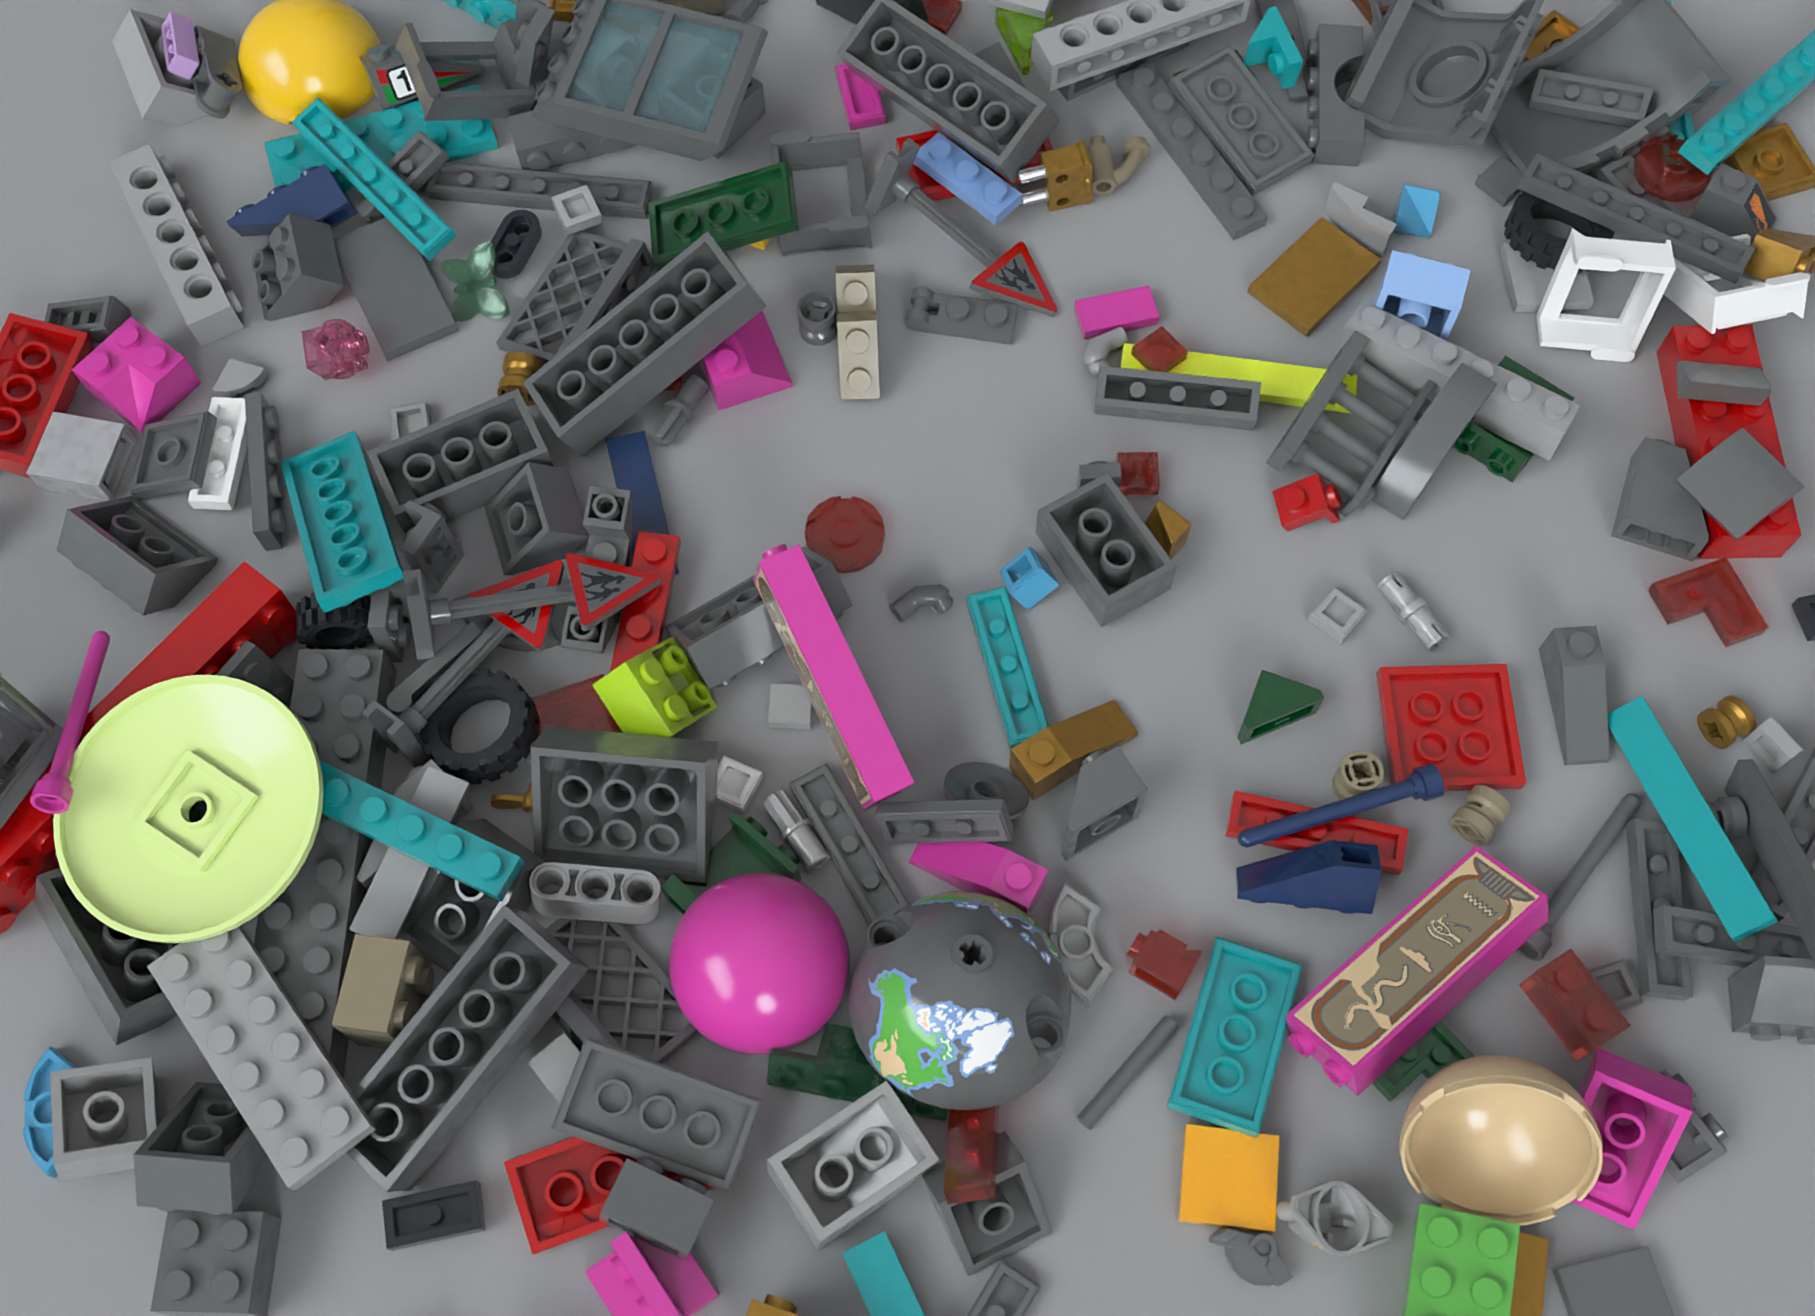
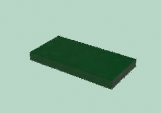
[648,161,799,271]

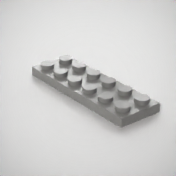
[147,926,376,1191]

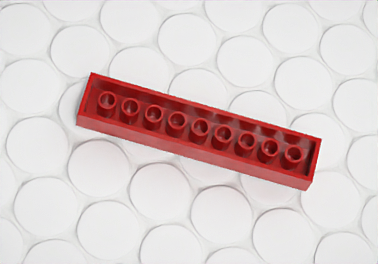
[0,561,297,934]

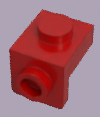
[1272,473,1342,531]

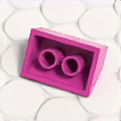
[700,310,792,410]

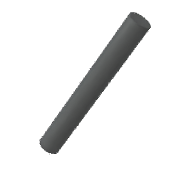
[1077,1015,1179,1130]

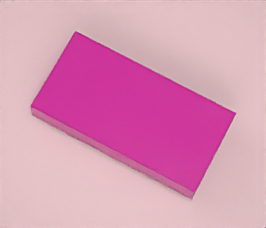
[835,64,886,131]
[1074,285,1160,339]

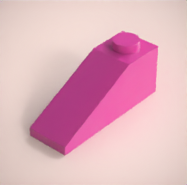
[909,842,1048,915]

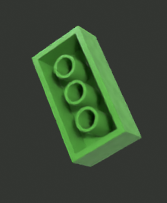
[1402,1203,1520,1316]

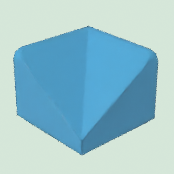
[1394,184,1440,238]
[999,546,1059,609]

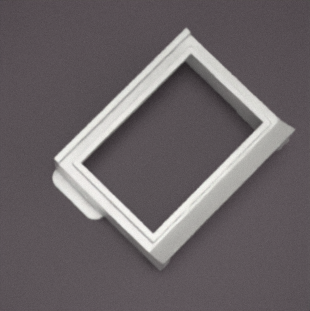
[1536,228,1676,362]
[1664,234,1810,334]

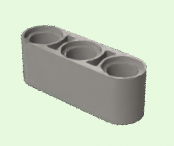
[529,862,661,924]

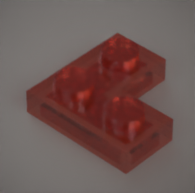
[1648,557,1769,647]

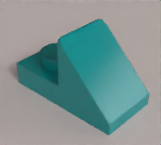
[1244,6,1303,89]

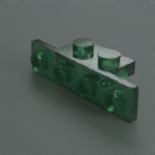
[767,1023,949,1121]

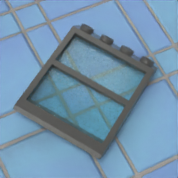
[532,0,768,161]

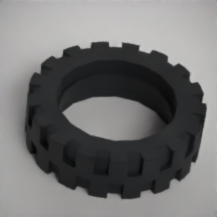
[1504,192,1614,274]
[420,668,540,784]

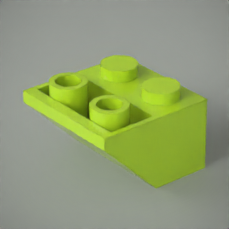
[592,636,718,737]

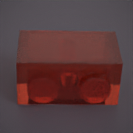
[1519,948,1631,1061]

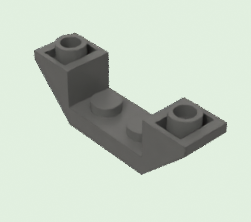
[560,485,632,653]

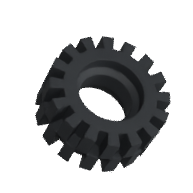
[296,592,374,650]

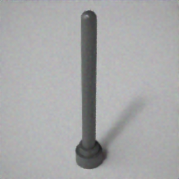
[1516,793,1641,961]

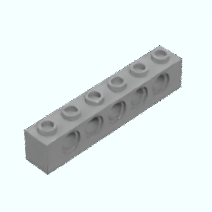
[1031,0,1250,91]
[107,144,244,347]

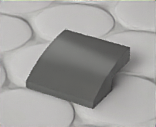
[1676,428,1804,542]

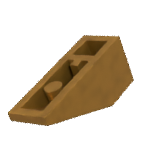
[1009,700,1139,801]

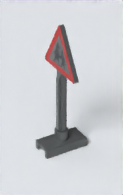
[864,138,1058,317]
[402,553,661,660]
[362,560,565,768]

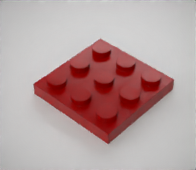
[1376,664,1526,791]

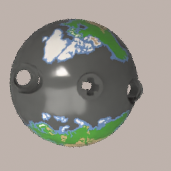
[848,891,1071,1110]

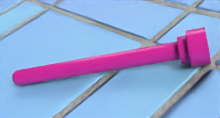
[30,631,110,814]

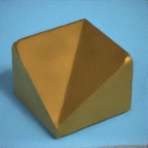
[1145,500,1191,559]

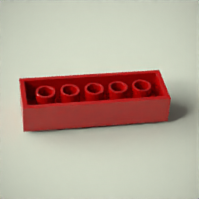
[1656,324,1801,559]

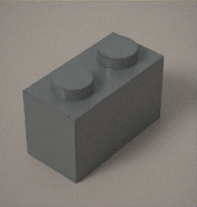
[599,1157,714,1261]

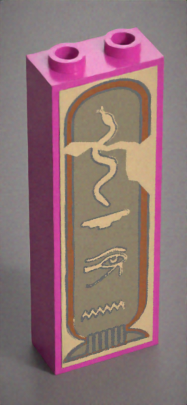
[753,544,914,810]
[1286,846,1548,1096]

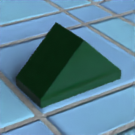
[1237,670,1324,745]

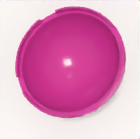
[669,872,850,1055]

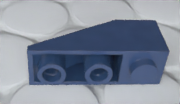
[226,164,358,236]
[1236,840,1382,914]

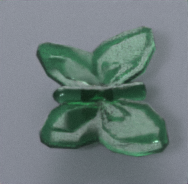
[440,241,510,322]

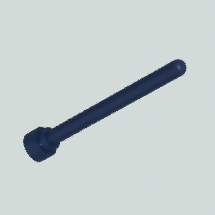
[1237,763,1444,848]

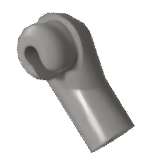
[1083,327,1128,375]

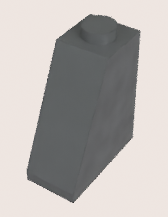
[1611,437,1709,561]

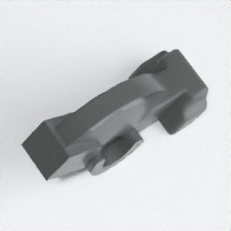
[1209,1228,1293,1286]

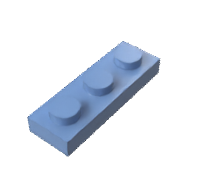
[913,132,1022,226]

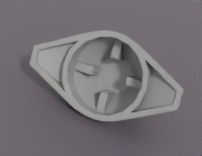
[1277,1181,1393,1256]

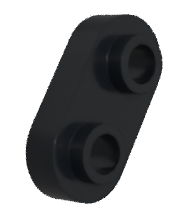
[485,210,542,279]

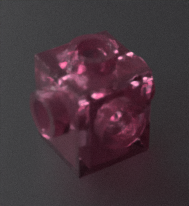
[301,319,369,380]

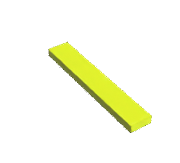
[1120,343,1358,413]

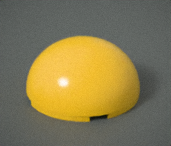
[238,0,382,125]

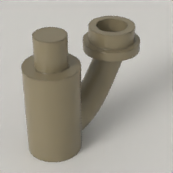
[1088,135,1150,196]

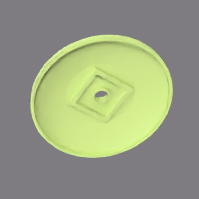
[53,675,324,943]

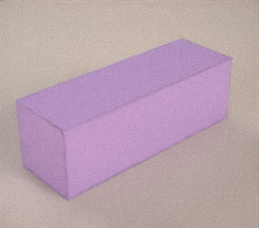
[161,11,200,80]

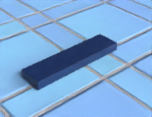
[606,431,679,575]

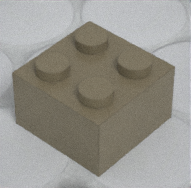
[332,934,434,1049]

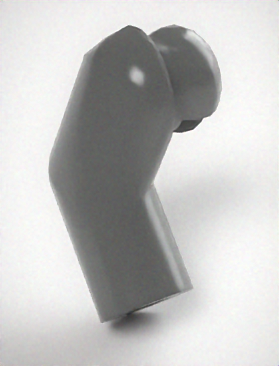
[889,584,953,622]

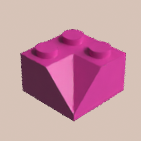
[72,317,201,435]

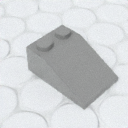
[767,1081,940,1251]

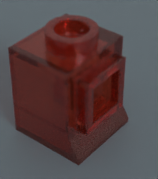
[1127,929,1202,1000]

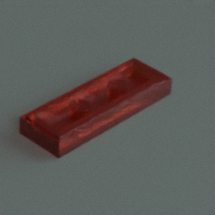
[944,1105,999,1204]

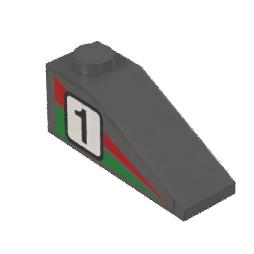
[359,45,485,110]

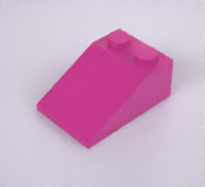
[1571,1048,1693,1230]

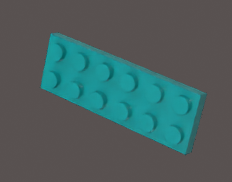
[264,84,499,191]
[280,430,404,613]

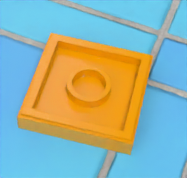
[1178,1124,1280,1234]

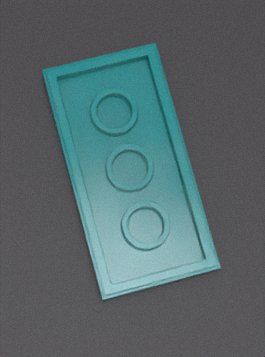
[1167,937,1303,1138]

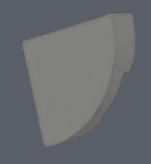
[212,358,269,398]

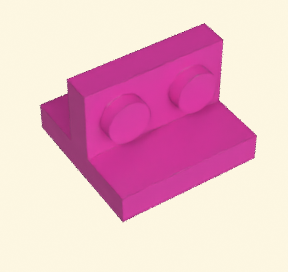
[585,1231,719,1316]

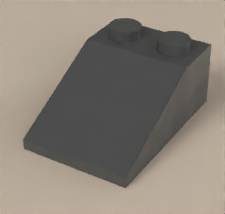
[399,819,547,973]
[134,1082,265,1215]

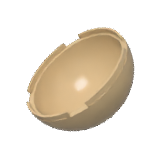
[1399,1055,1603,1226]

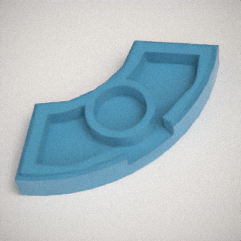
[22,1046,79,1178]

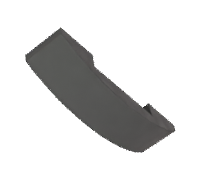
[1371,363,1497,520]

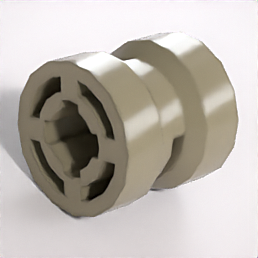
[1332,750,1384,800]
[1449,785,1511,846]

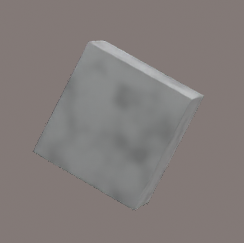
[26,412,137,501]

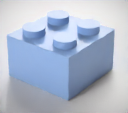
[1373,250,1471,340]

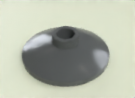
[944,762,1029,819]

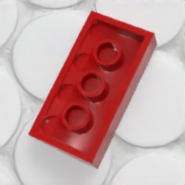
[0,313,94,478]
[504,1136,714,1255]

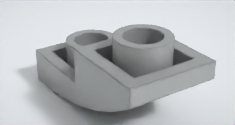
[1324,181,1397,257]

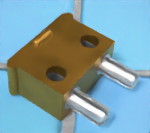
[1018,140,1093,212]

